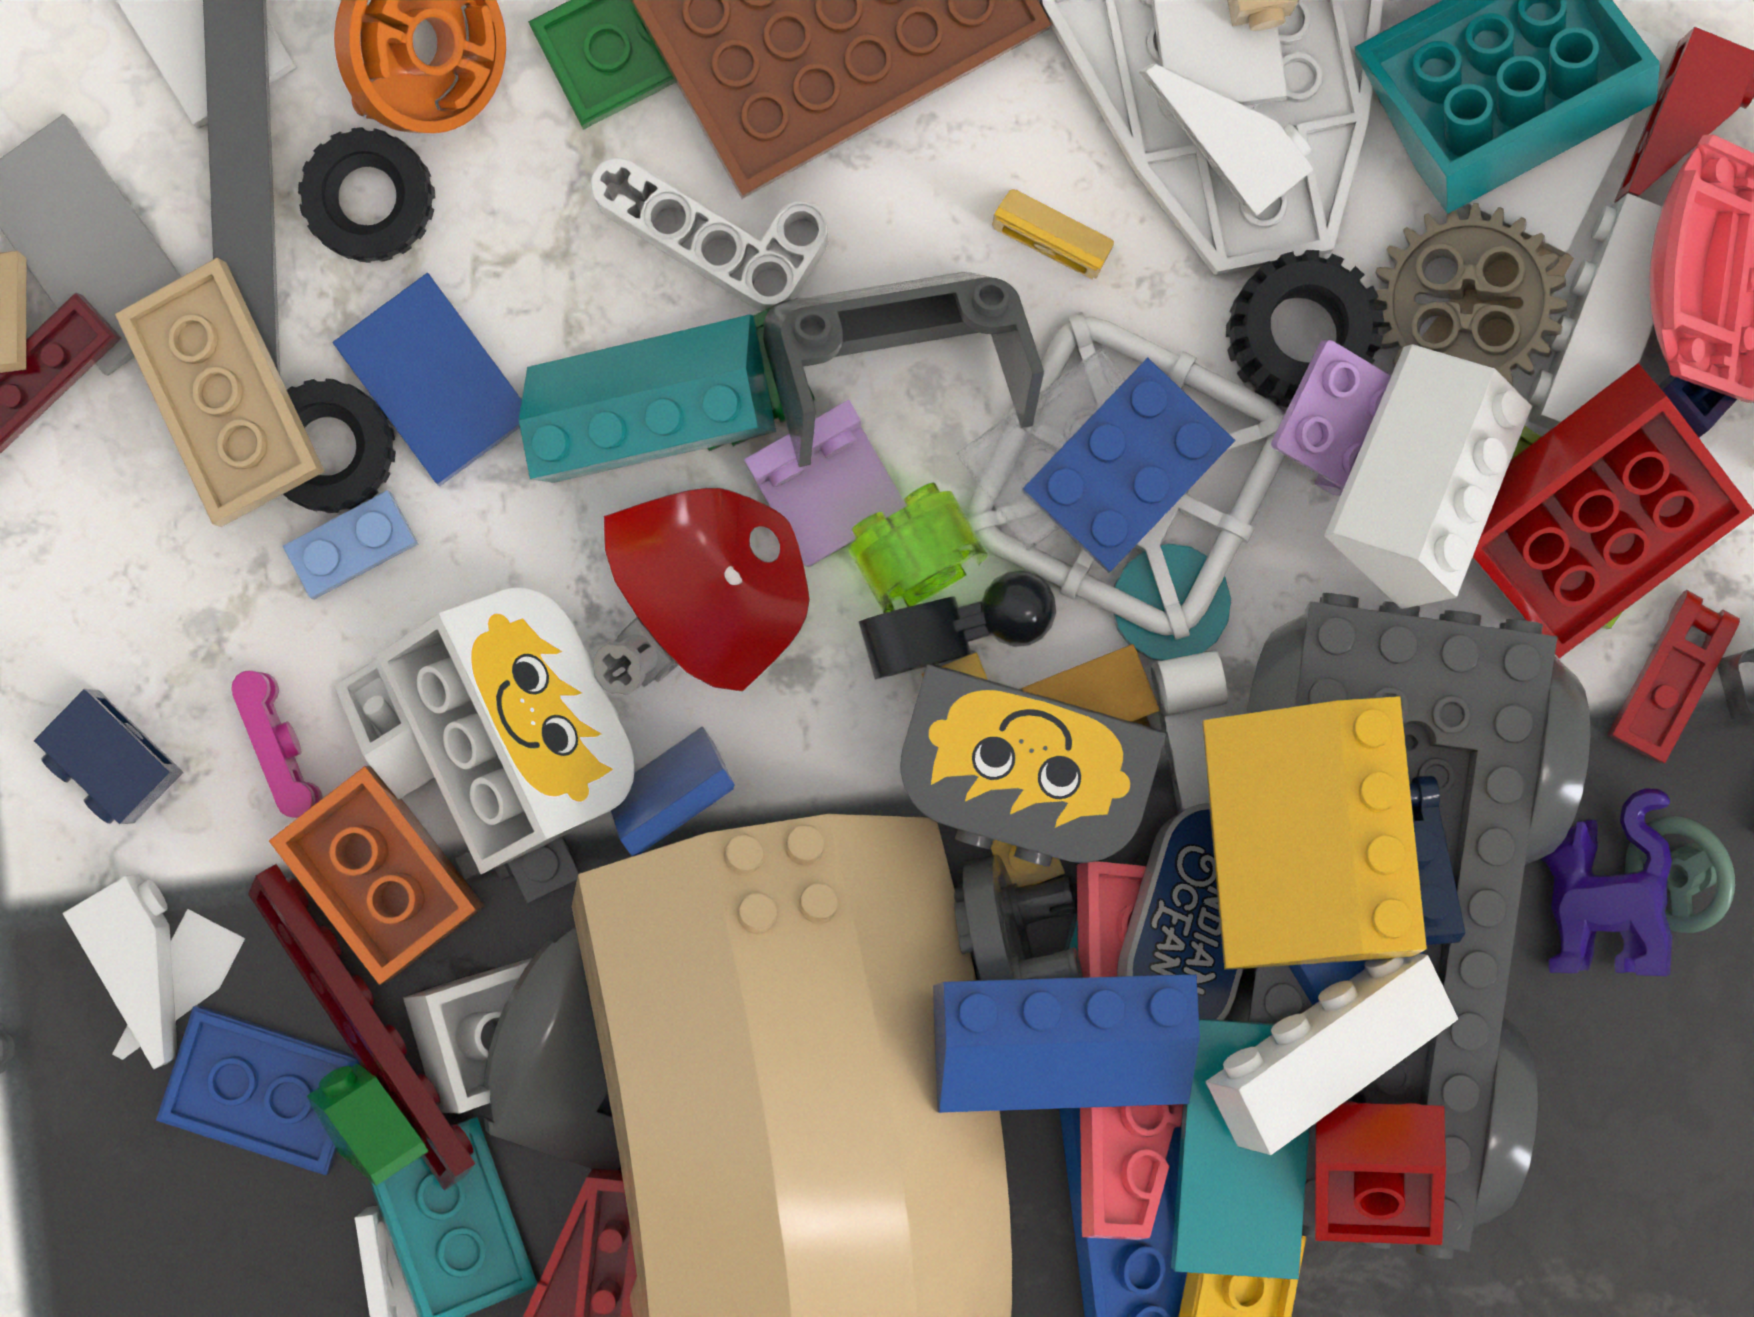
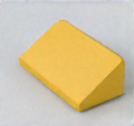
[992,189,1114,280]

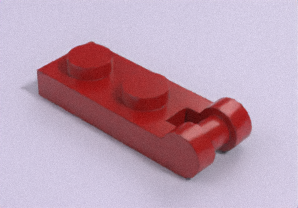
[1607,589,1740,764]

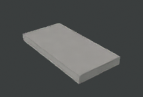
[0,114,182,376]

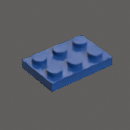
[1022,357,1236,573]

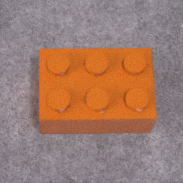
[269,766,485,985]

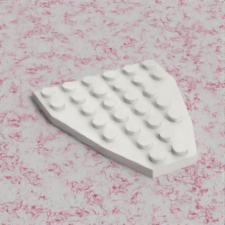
[1040,0,1384,275]

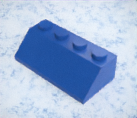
[933,974,1200,1113]

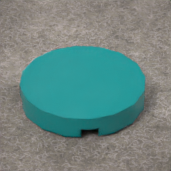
[1113,544,1231,661]

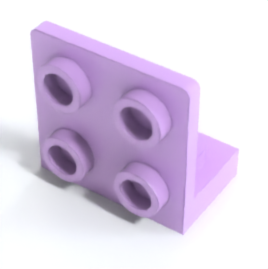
[1271,340,1391,496]
[744,400,906,567]

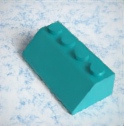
[518,314,776,483]

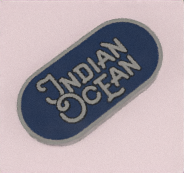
[1117,803,1243,1020]

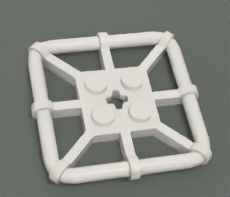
[963,313,1285,640]

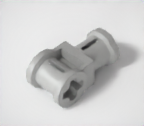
[593,617,679,695]

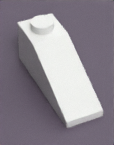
[1139,64,1314,216]
[63,874,178,1069]

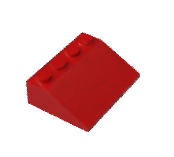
[1473,363,1754,659]

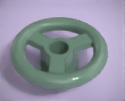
[1625,816,1735,933]

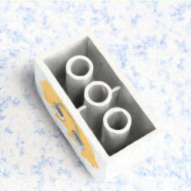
[377,587,635,874]

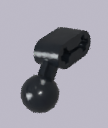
[858,571,1056,680]

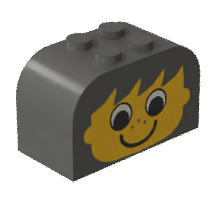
[900,664,1167,867]

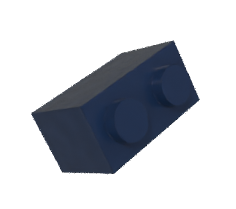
[34,689,183,824]

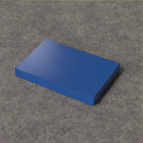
[332,272,522,486]
[611,726,735,857]
[156,1005,361,1175]

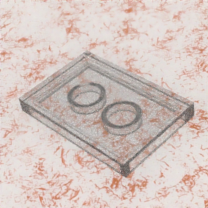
[956,347,1126,552]

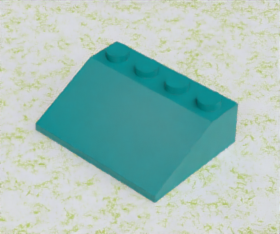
[1355,0,1660,214]

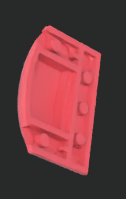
[1649,134,1754,403]

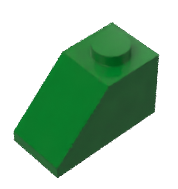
[306,1063,428,1186]

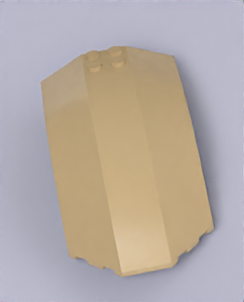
[571,814,1012,1317]

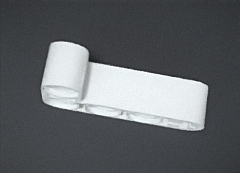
[591,158,828,312]
[1151,650,1228,814]

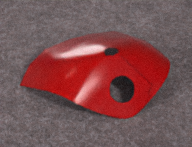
[604,488,810,692]

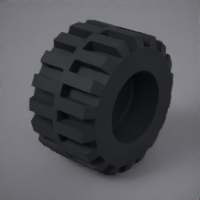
[1225,250,1384,407]

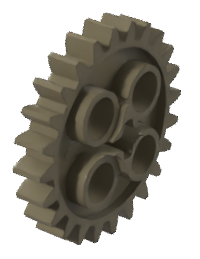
[1374,203,1567,387]

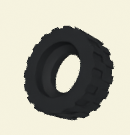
[298,127,436,263]
[283,378,396,513]

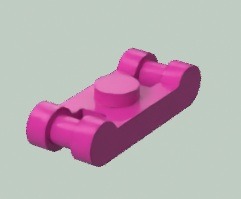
[231,670,323,818]

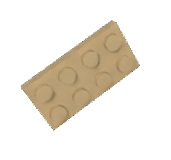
[115,258,325,527]

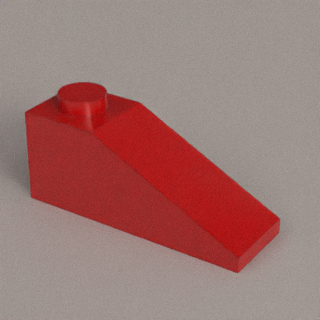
[1614,27,1754,203]

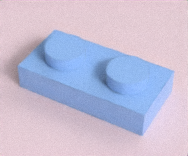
[283,490,418,600]

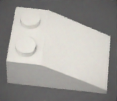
[403,958,532,1114]

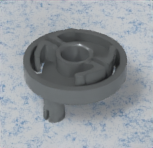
[954,854,1083,981]

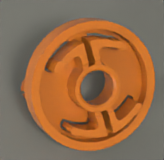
[334,0,506,133]

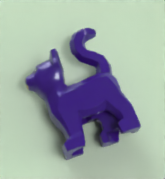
[1540,788,1672,976]

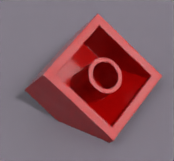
[1315,1101,1446,1245]

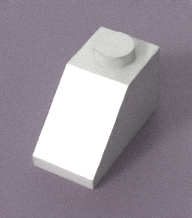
[334,659,434,800]

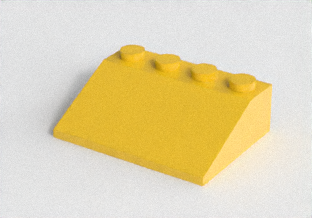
[1202,696,1427,970]

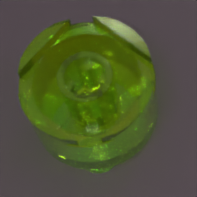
[848,482,988,613]

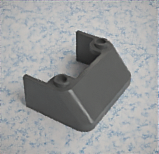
[763,272,1044,467]

